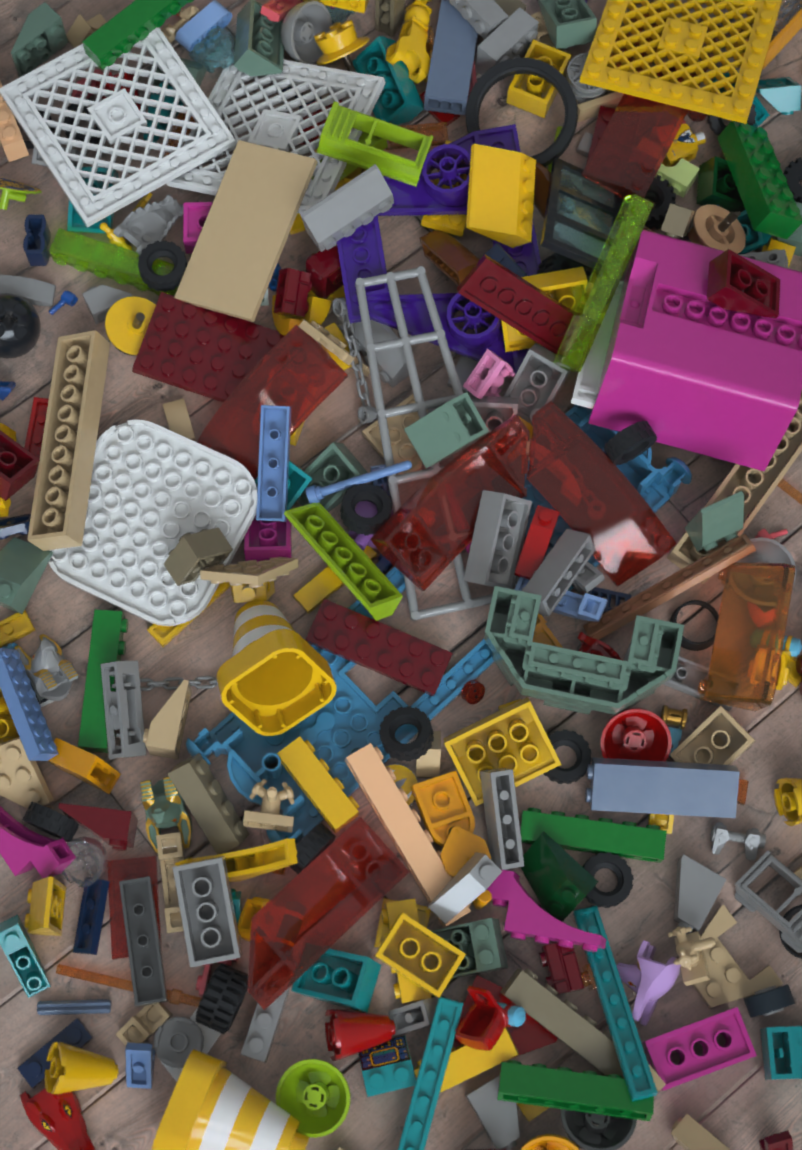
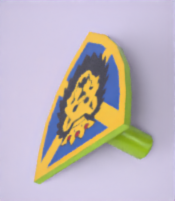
[0,177,42,210]

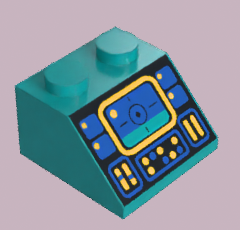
[358,1035,416,1097]

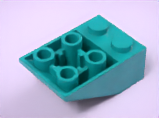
[760,1026,802,1080]

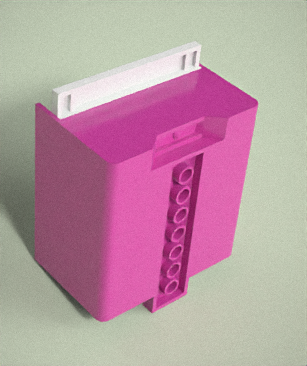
[571,229,802,471]

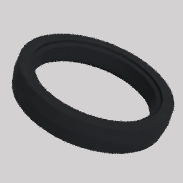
[466,58,578,167]

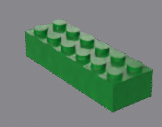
[717,121,802,239]

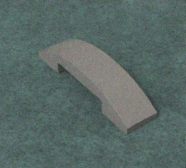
[0,275,56,307]

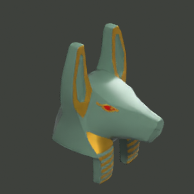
[140,776,192,853]

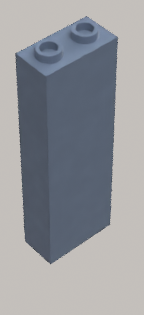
[424,0,478,115]
[585,757,740,818]

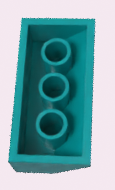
[352,35,424,125]

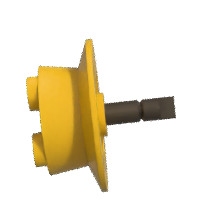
[314,19,370,72]

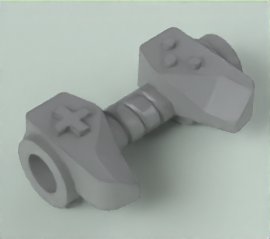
[710,822,766,861]

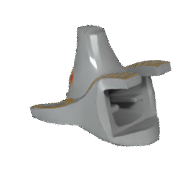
[14,634,78,701]

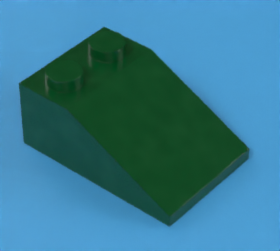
[696,156,746,212]
[521,832,598,922]

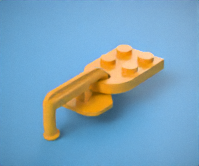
[411,771,492,910]

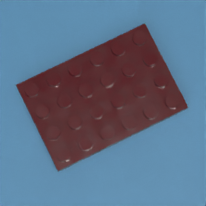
[132,292,287,413]

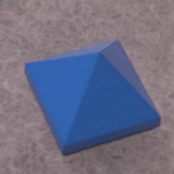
[0,381,16,401]

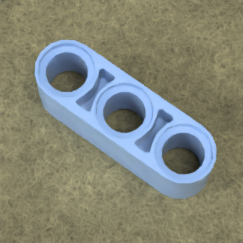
[175,0,232,54]

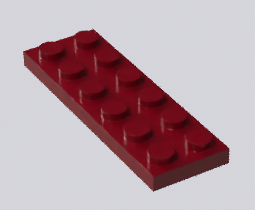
[457,254,590,358]
[305,599,453,697]

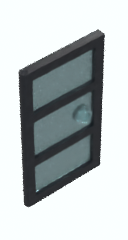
[540,157,624,276]

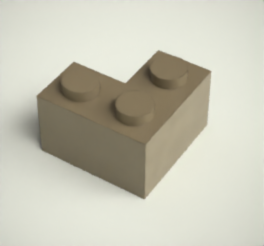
[163,527,233,586]

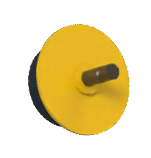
[105,296,156,356]

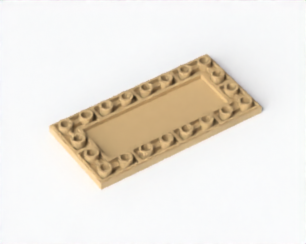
[174,140,318,322]

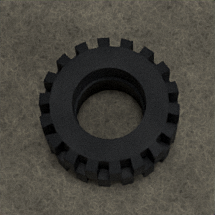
[196,963,250,1034]

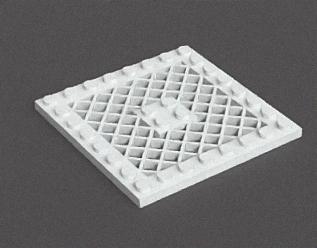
[0,28,236,227]
[166,51,385,214]

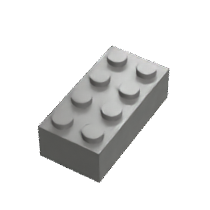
[173,856,243,968]

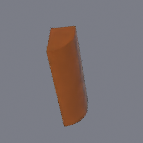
[419,230,480,286]

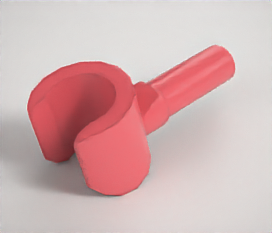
[755,528,788,539]

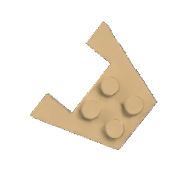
[298,320,370,376]
[680,905,783,1008]

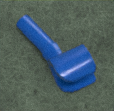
[48,291,78,315]

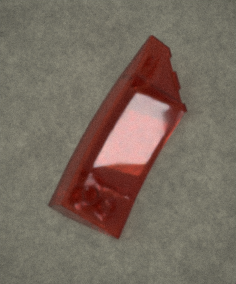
[581,62,706,206]
[197,325,348,481]
[526,401,677,586]
[370,415,530,591]
[247,817,410,1010]

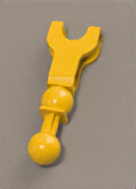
[386,0,432,84]

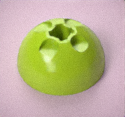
[276,1059,351,1138]

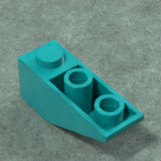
[0,914,51,998]

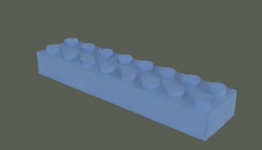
[256,405,291,522]
[0,648,58,761]

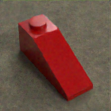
[514,505,560,580]

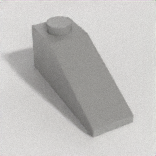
[427,852,502,924]

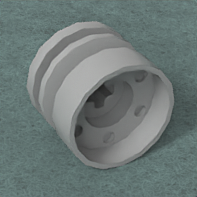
[566,53,608,105]

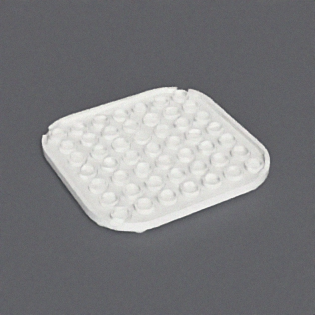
[48,420,258,626]

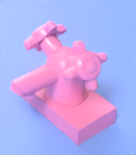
[463,349,516,400]

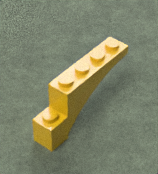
[175,838,297,882]

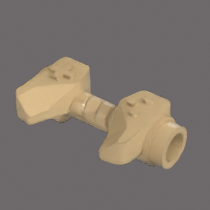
[161,5,200,44]

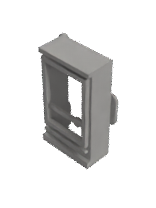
[735,851,802,953]

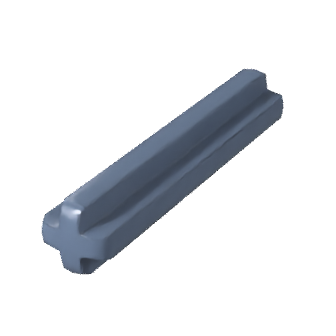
[37,999,112,1015]

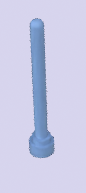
[306,460,412,504]

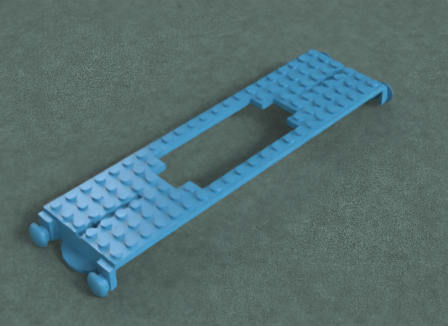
[185,405,692,844]

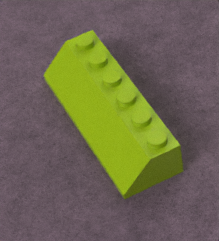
[284,502,403,621]

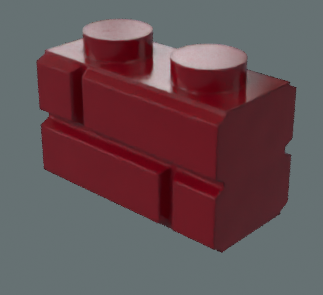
[273,268,312,318]
[539,942,584,996]

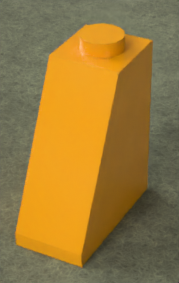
[48,738,121,794]

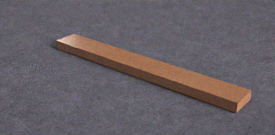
[583,534,756,640]

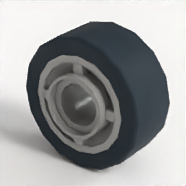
[744,984,795,1018]

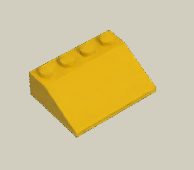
[466,144,536,248]
[500,266,591,352]
[443,697,562,806]

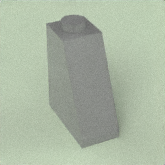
[674,854,726,933]
[466,1075,520,1150]

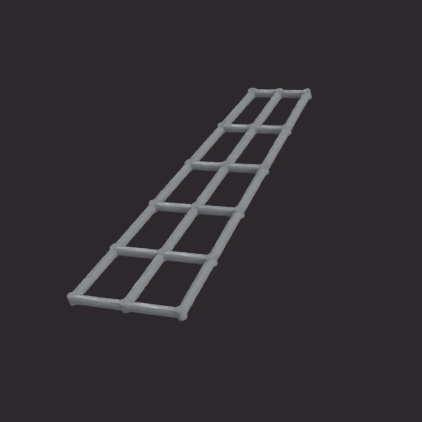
[355,266,519,621]

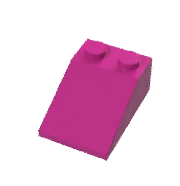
[244,515,292,562]

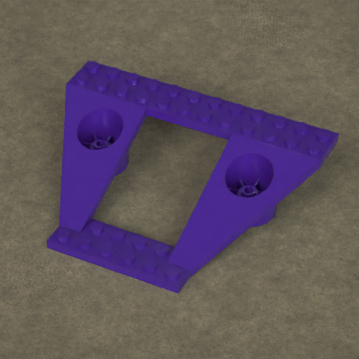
[337,124,555,374]

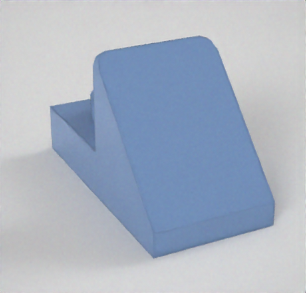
[125,1042,156,1089]

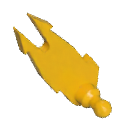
[99,193,153,253]

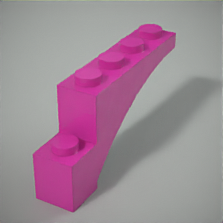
[0,806,76,879]
[487,870,607,952]

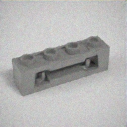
[101,661,146,759]

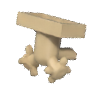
[243,779,294,833]
[668,927,716,986]

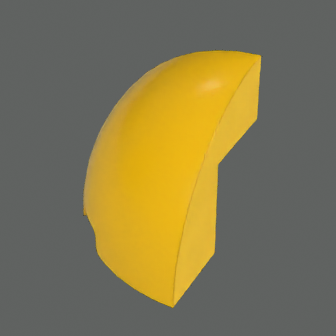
[272,295,332,337]

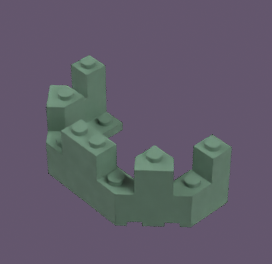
[484,586,684,715]

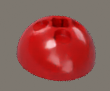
[600,708,672,761]

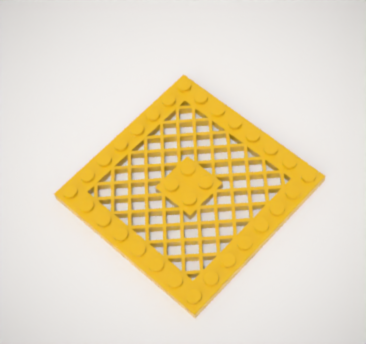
[579,0,782,124]

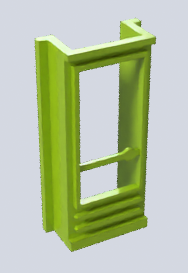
[317,101,434,187]

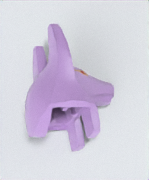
[616,940,681,1026]

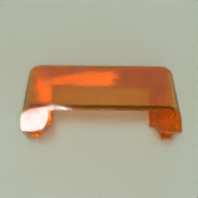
[698,562,795,711]

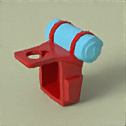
[455,986,526,1051]

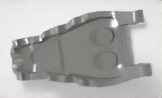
[113,194,183,255]

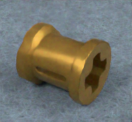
[660,705,688,729]

